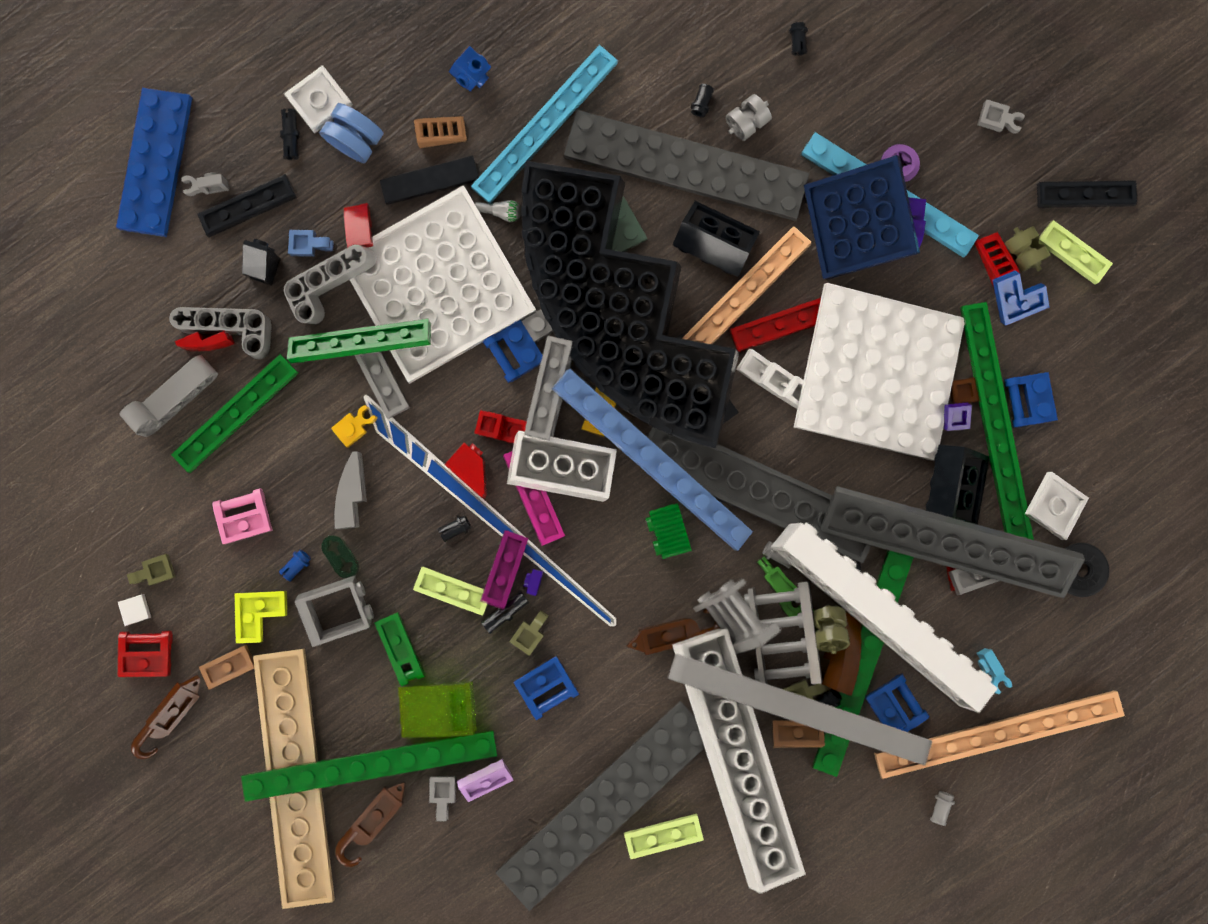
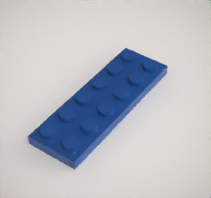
[116,88,192,237]

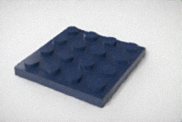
[804,155,920,280]

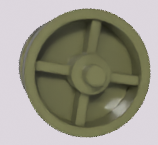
[1005,226,1051,272]
[813,605,850,654]

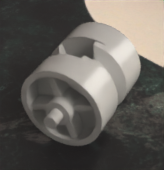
[725,94,772,141]

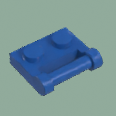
[483,320,543,383]
[1004,372,1058,428]
[513,656,579,720]
[865,673,930,732]

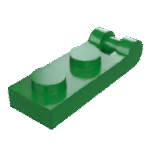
[374,612,425,686]

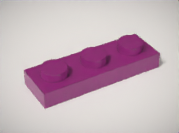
[480,530,528,609]

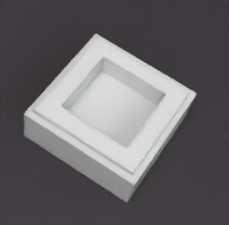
[118,594,151,626]

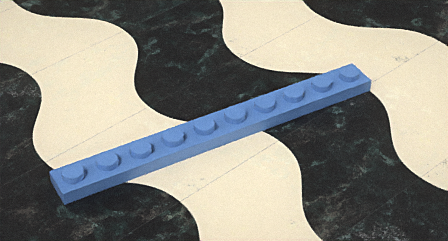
[552,369,753,551]

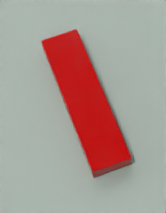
[729,298,821,352]

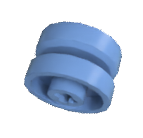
[319,103,384,163]

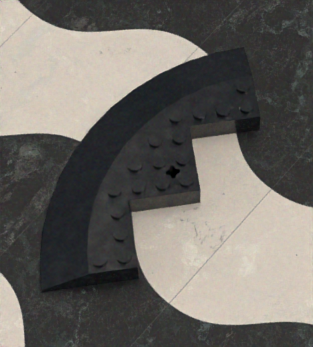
[521,161,739,449]

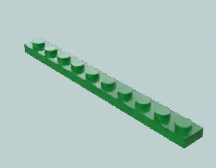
[960,302,1034,540]
[812,550,914,777]
[241,730,497,802]

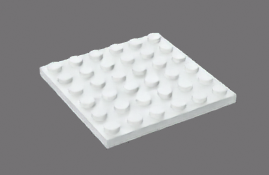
[340,185,536,384]
[794,283,965,461]

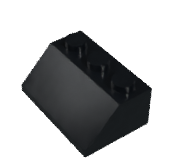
[672,201,760,277]
[926,445,989,525]

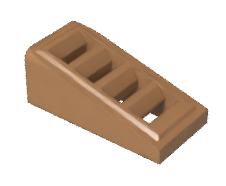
[414,116,467,148]

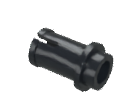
[789,22,808,56]
[691,84,714,117]
[438,515,471,542]
[818,689,842,707]

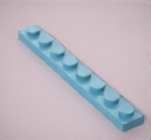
[471,45,618,204]
[801,132,979,258]

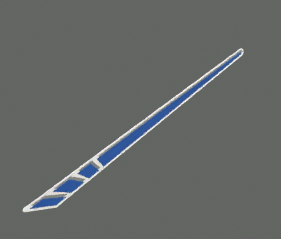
[364,395,616,626]

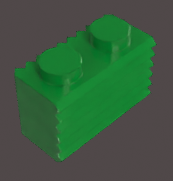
[645,503,692,559]

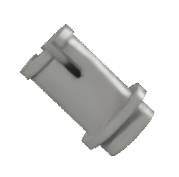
[763,541,792,569]
[930,791,955,826]

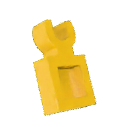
[331,405,377,448]

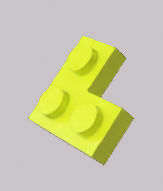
[235,591,287,644]

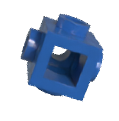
[449,46,491,92]

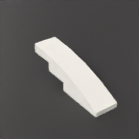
[736,349,804,409]

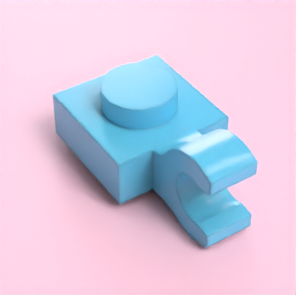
[977,648,1012,694]

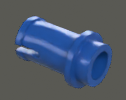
[279,549,311,582]

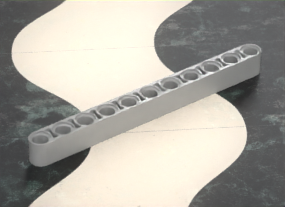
[668,654,932,766]

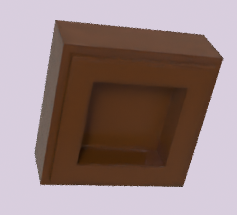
[950,377,979,404]

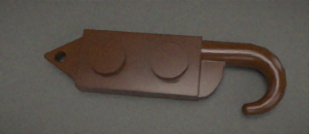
[627,609,721,655]
[131,675,200,759]
[335,782,406,867]

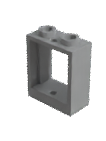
[295,576,374,647]

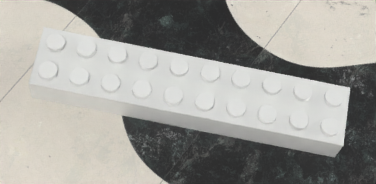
[771,523,998,713]
[672,629,806,893]

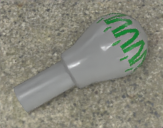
[475,200,521,222]

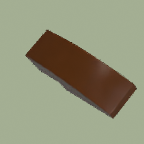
[822,613,861,696]

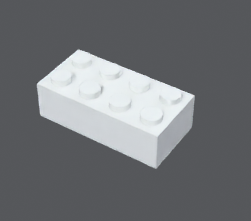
[507,431,617,502]

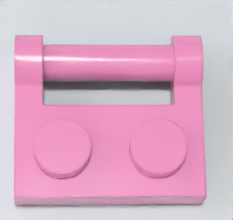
[212,488,273,544]

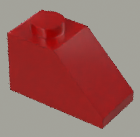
[444,443,487,499]

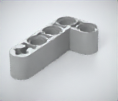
[284,245,376,324]
[169,307,271,359]
[119,355,218,437]

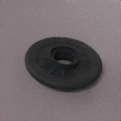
[1065,543,1109,597]

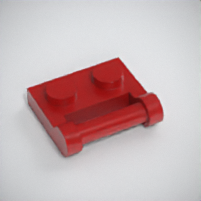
[118,631,173,677]

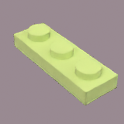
[1039,220,1113,285]
[413,567,488,616]
[624,814,704,859]

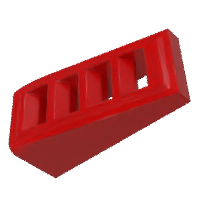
[975,232,1020,286]

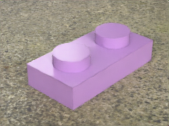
[457,760,513,802]

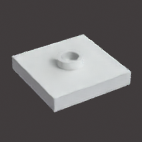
[284,65,353,134]
[1025,472,1089,540]

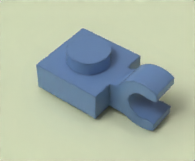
[288,230,334,256]

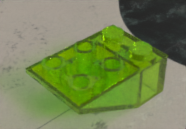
[398,681,477,738]

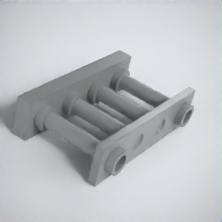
[524,336,573,441]
[693,579,781,654]
[744,581,823,684]

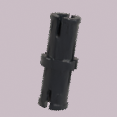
[280,108,300,160]
[481,591,530,634]

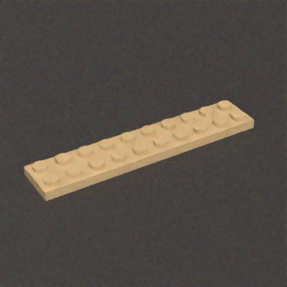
[253,648,335,909]

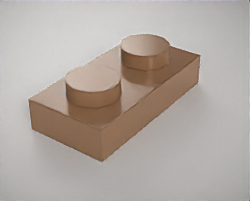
[199,645,254,690]
[772,720,825,748]

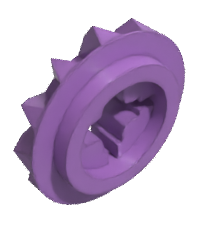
[881,144,920,182]

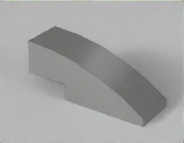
[334,451,367,529]

